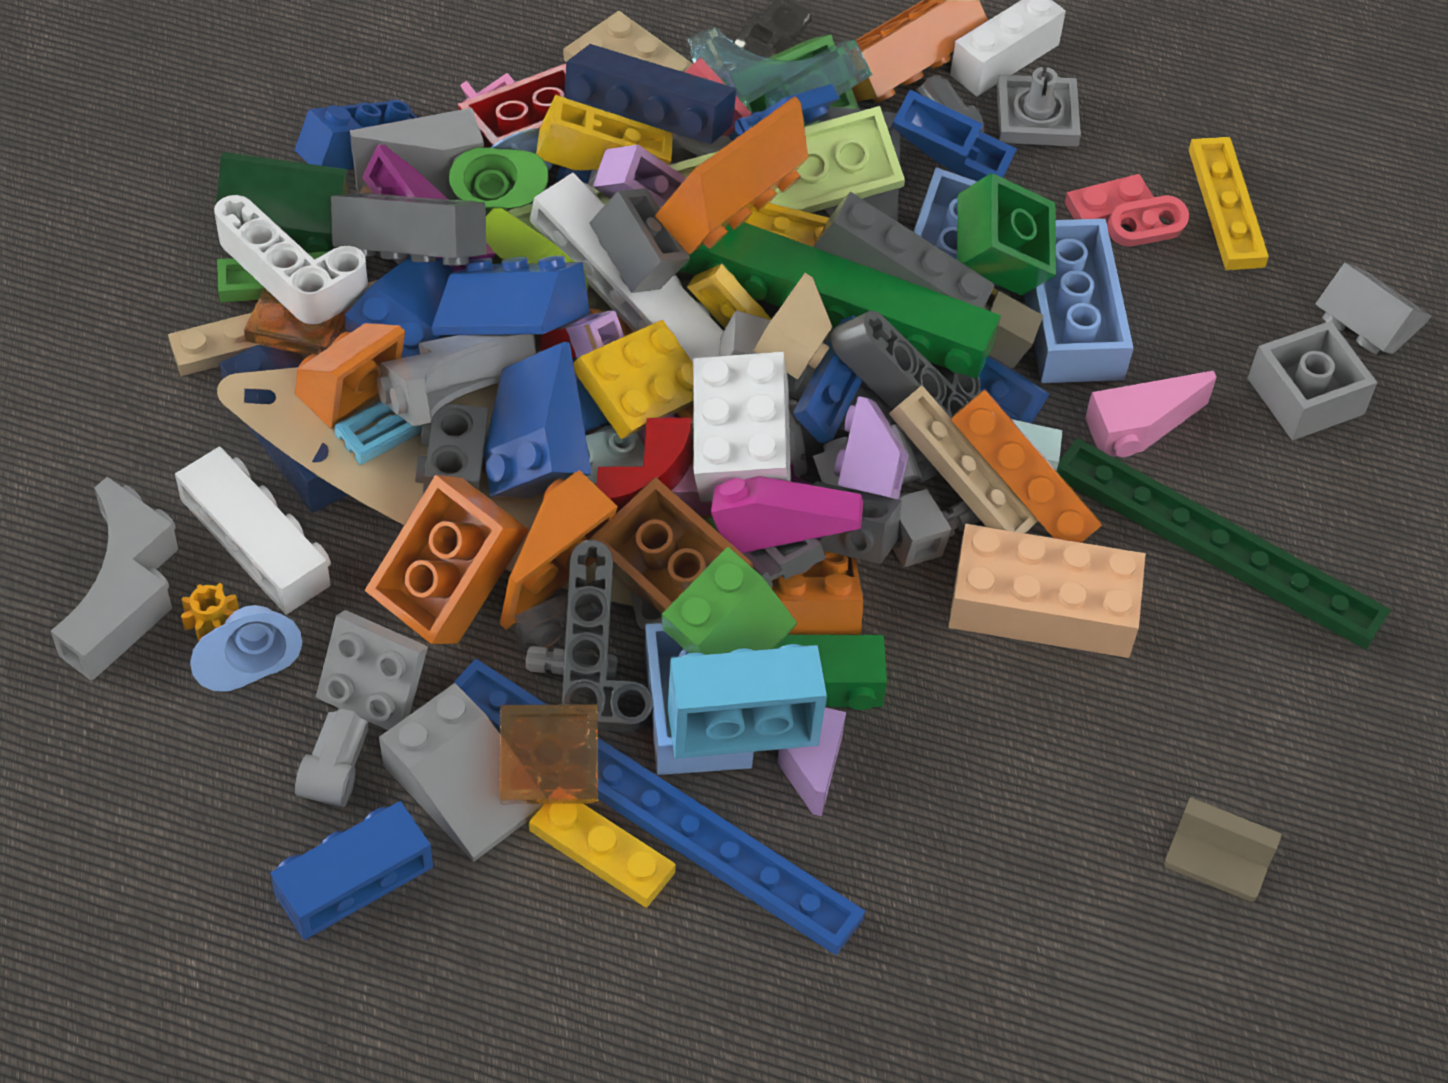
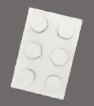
[693,352,791,502]

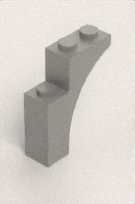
[377,334,536,426]
[51,477,179,681]

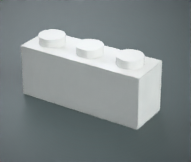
[950,0,1066,96]

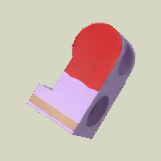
[540,310,624,360]

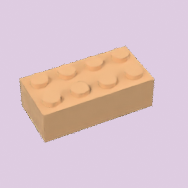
[948,524,1146,658]

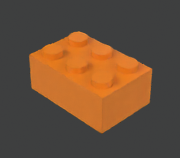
[364,475,529,644]

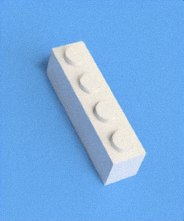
[175,446,331,615]

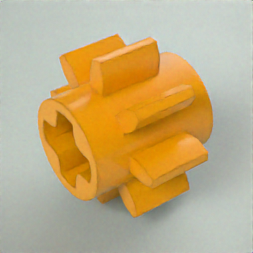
[181,583,239,641]

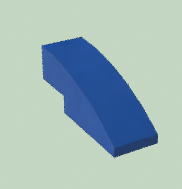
[892,90,1017,182]

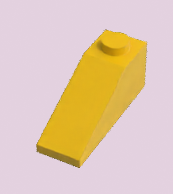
[536,95,673,171]

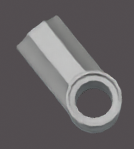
[295,708,369,807]

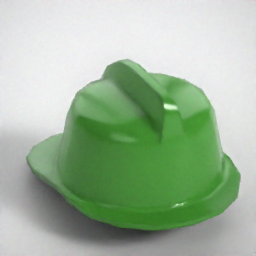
[449,148,548,214]

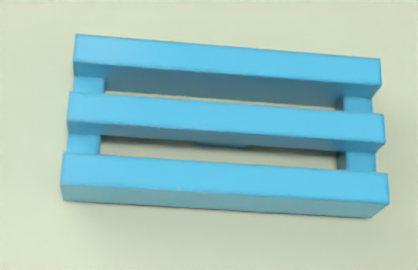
[334,401,423,466]

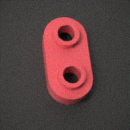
[1107,195,1189,247]

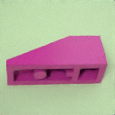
[711,476,863,553]

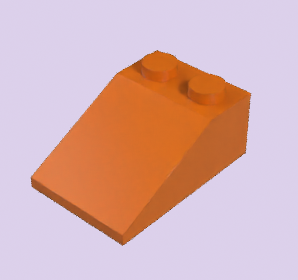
[500,470,618,630]

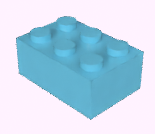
[668,644,827,759]

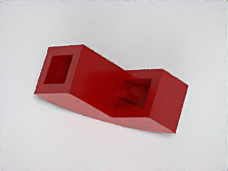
[596,417,694,514]

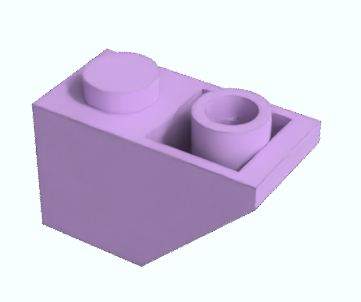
[834,396,909,499]

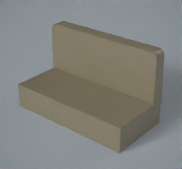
[1164,797,1282,902]

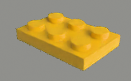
[573,319,694,440]

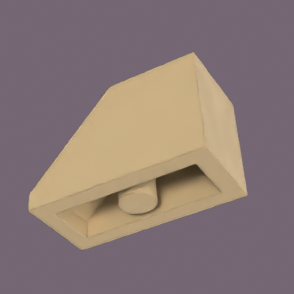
[753,273,832,380]

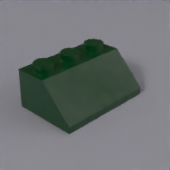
[215,152,349,253]

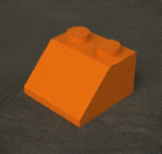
[295,323,405,429]

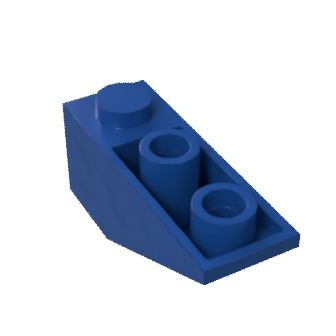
[295,100,418,170]

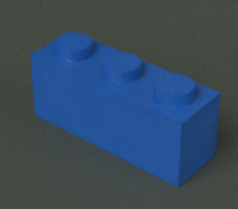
[270,801,433,940]

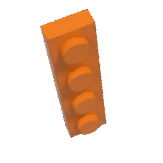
[951,389,1102,543]

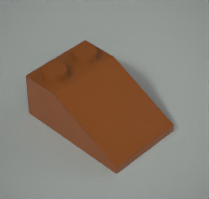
[589,477,754,613]

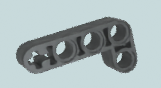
[831,310,981,418]
[561,540,653,731]

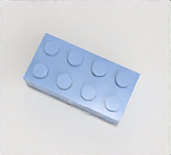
[1024,219,1133,383]

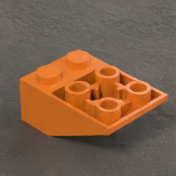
[771,551,863,635]

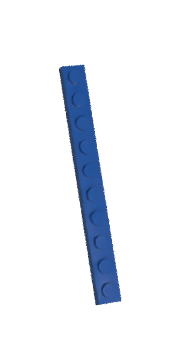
[452,659,865,956]

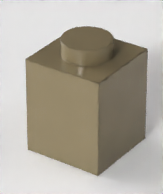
[984,291,1043,368]

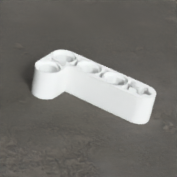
[214,195,368,324]

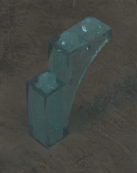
[687,27,873,108]

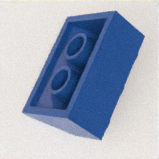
[432,256,590,335]

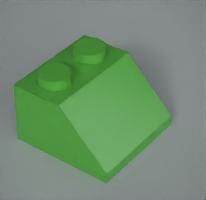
[662,547,797,655]

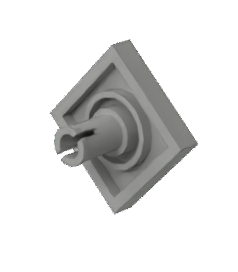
[997,67,1081,147]
[316,610,428,730]

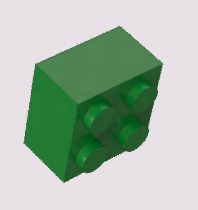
[957,173,1056,296]

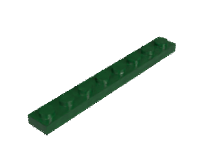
[1056,438,1391,650]

